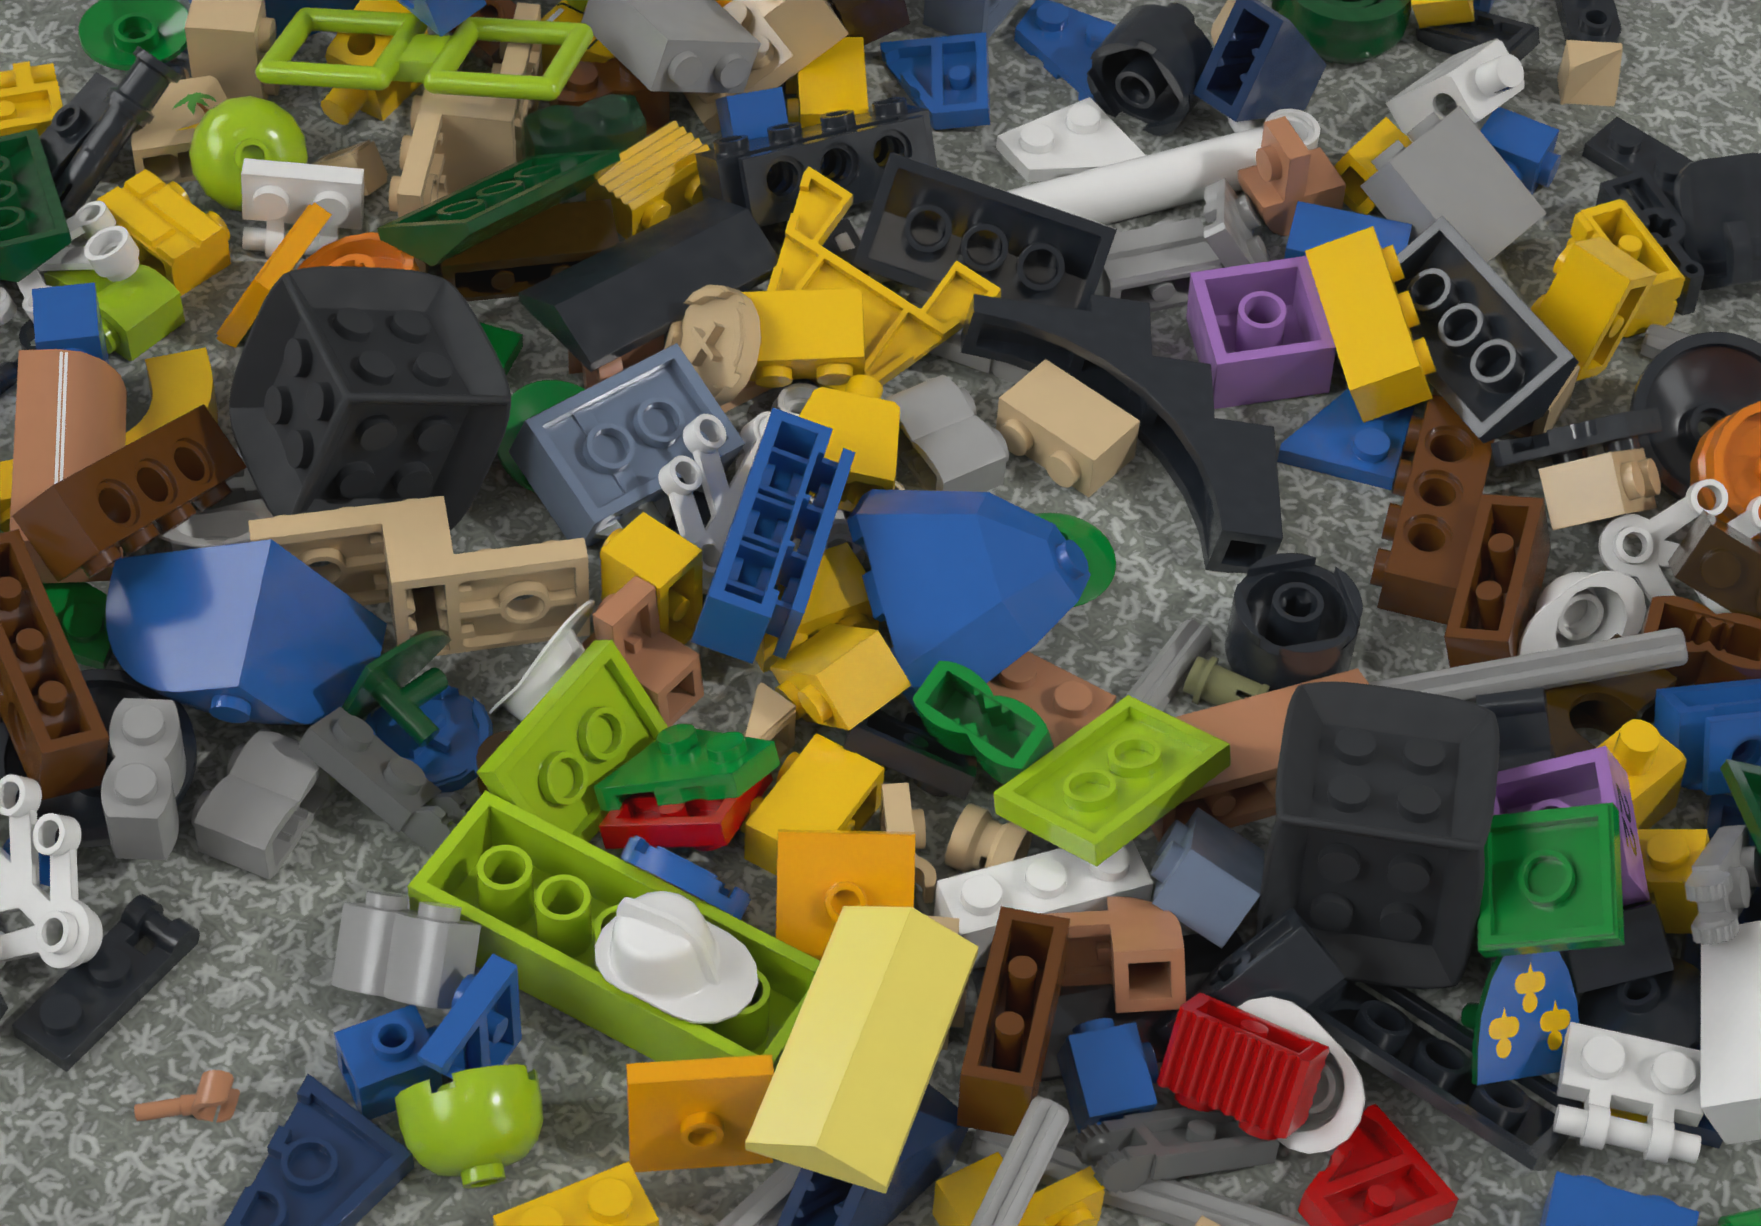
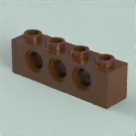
[1370,395,1495,625]
[12,404,247,582]
[0,529,109,801]

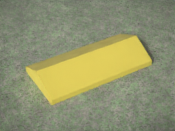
[745,906,978,1194]

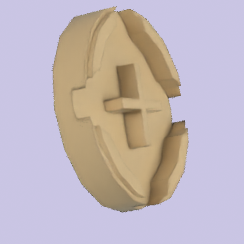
[665,285,761,406]

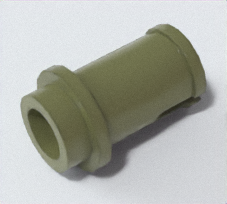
[1183,656,1270,706]

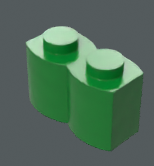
[912,661,1054,785]

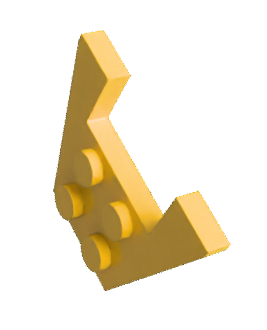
[767,166,1001,391]

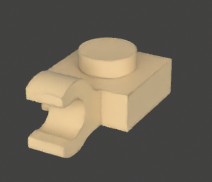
[879,783,937,903]

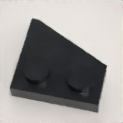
[1490,407,1663,467]

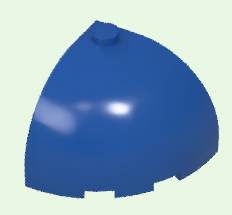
[106,539,387,725]

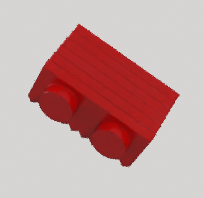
[1157,992,1329,1140]

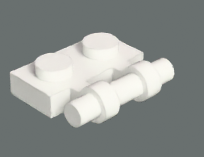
[241,158,364,258]
[1553,1022,1703,1164]

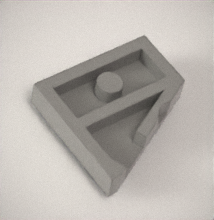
[1203,178,1271,267]

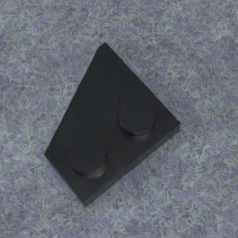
[843,709,978,800]

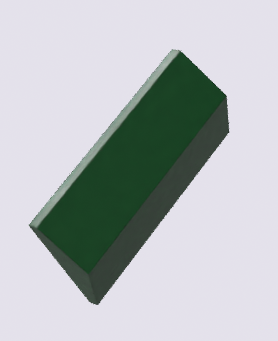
[0,128,72,282]
[377,149,621,266]

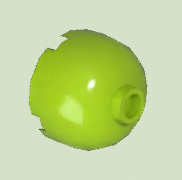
[189,96,308,212]
[395,1064,543,1189]

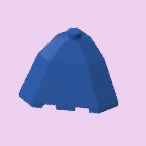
[847,489,1091,716]

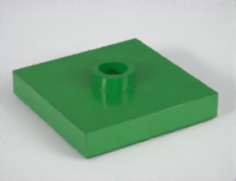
[1478,802,1624,958]

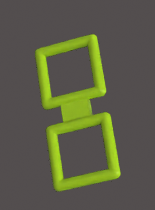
[255,7,593,101]

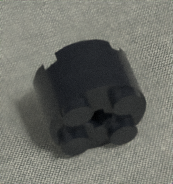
[1087,3,1213,136]
[1225,553,1363,692]

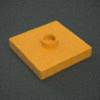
[216,202,332,348]
[775,829,916,961]
[626,1055,774,1172]

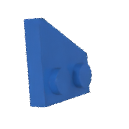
[1014,0,1116,103]
[880,32,990,130]
[1277,388,1416,490]
[417,954,522,1078]

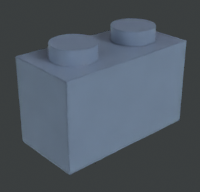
[1150,807,1265,948]

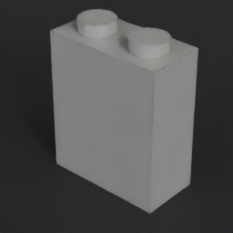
[581,0,761,94]
[1360,106,1547,263]

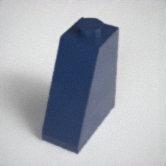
[1193,0,1327,122]
[776,1083,969,1226]

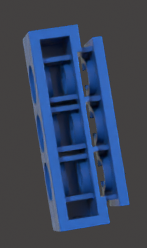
[691,407,856,664]
[1654,678,1761,795]

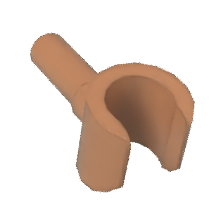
[134,1070,240,1122]

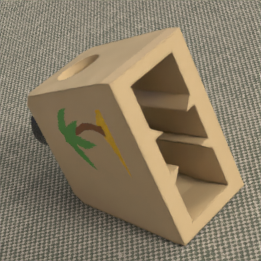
[131,66,227,184]

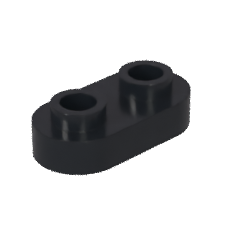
[1555,0,1621,43]

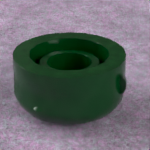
[1271,0,1412,64]

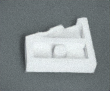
[996,97,1146,182]

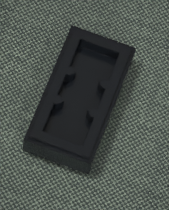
[1416,9,1540,61]
[39,72,118,184]

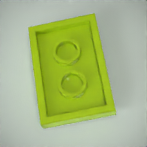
[477,640,668,843]
[993,695,1231,867]

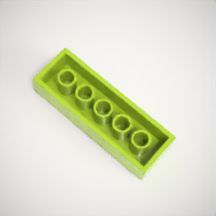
[407,790,820,1072]

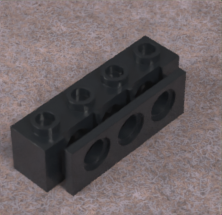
[695,97,937,227]

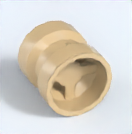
[945,803,1033,873]

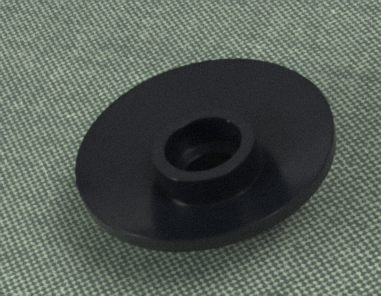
[1578,957,1701,1049]

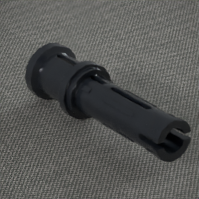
[55,46,182,215]

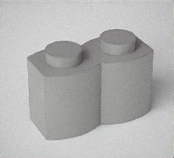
[884,374,1009,492]
[101,698,186,860]
[191,728,337,880]
[331,891,481,1009]

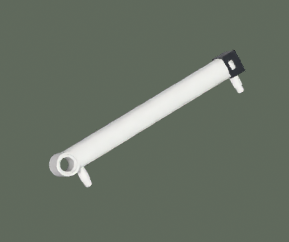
[822,108,1320,283]

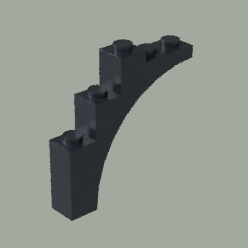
[961,294,1283,573]

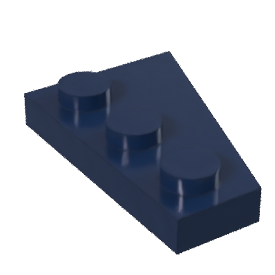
[224,1074,414,1226]

